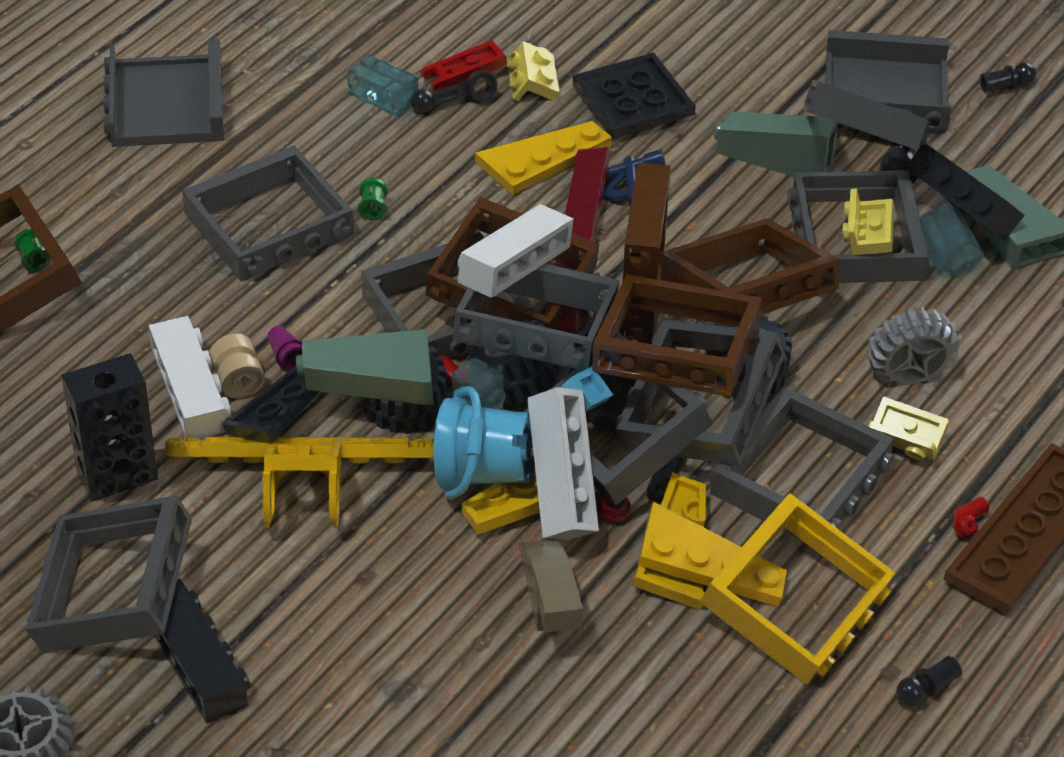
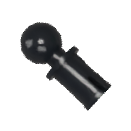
[979,62,1037,92]
[896,655,962,707]

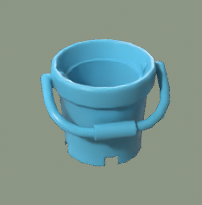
[433,386,534,499]

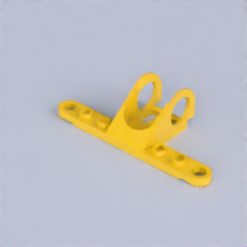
[165,437,434,528]

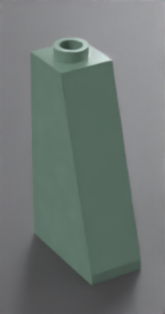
[714,111,838,177]
[966,165,1064,269]
[296,329,434,405]

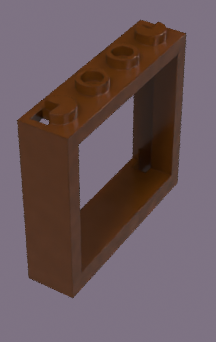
[619,162,671,345]
[0,184,82,333]
[426,197,600,330]
[660,218,839,326]
[592,274,762,397]

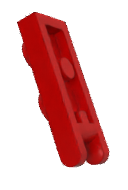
[420,40,507,90]

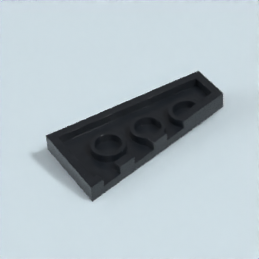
[222,366,319,444]

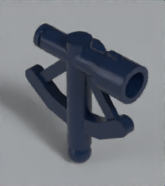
[602,149,666,207]

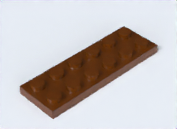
[944,443,1064,615]

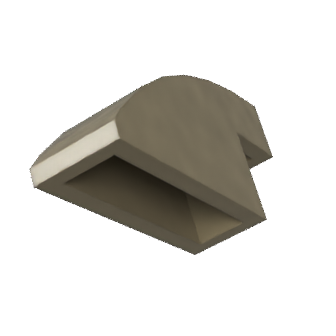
[519,539,583,632]

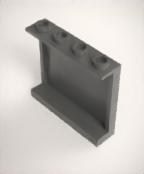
[825,30,951,131]
[103,39,224,147]

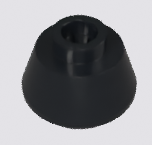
[879,146,918,184]

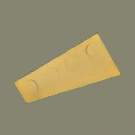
[475,121,612,195]
[462,466,599,535]
[632,473,706,610]
[637,502,787,607]

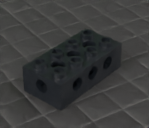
[61,353,158,501]

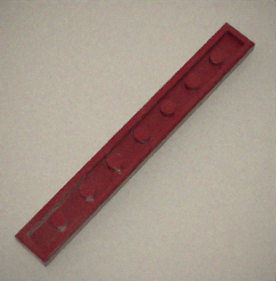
[545,147,610,334]

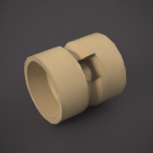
[210,334,265,399]

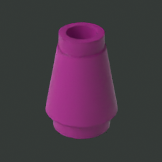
[267,326,302,370]

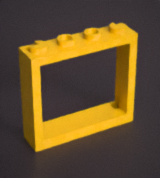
[700,493,895,685]

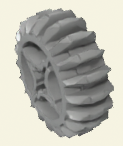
[867,307,960,386]
[0,686,74,757]

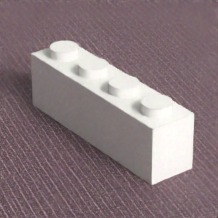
[458,204,574,298]
[149,316,231,439]
[528,387,599,540]

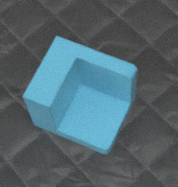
[560,366,613,412]

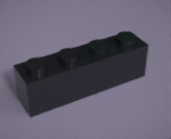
[905,143,1025,241]
[153,578,250,724]

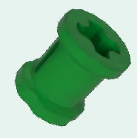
[358,178,388,220]
[14,229,51,272]

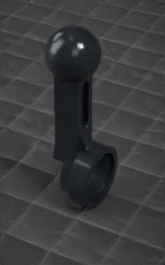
[410,70,498,114]

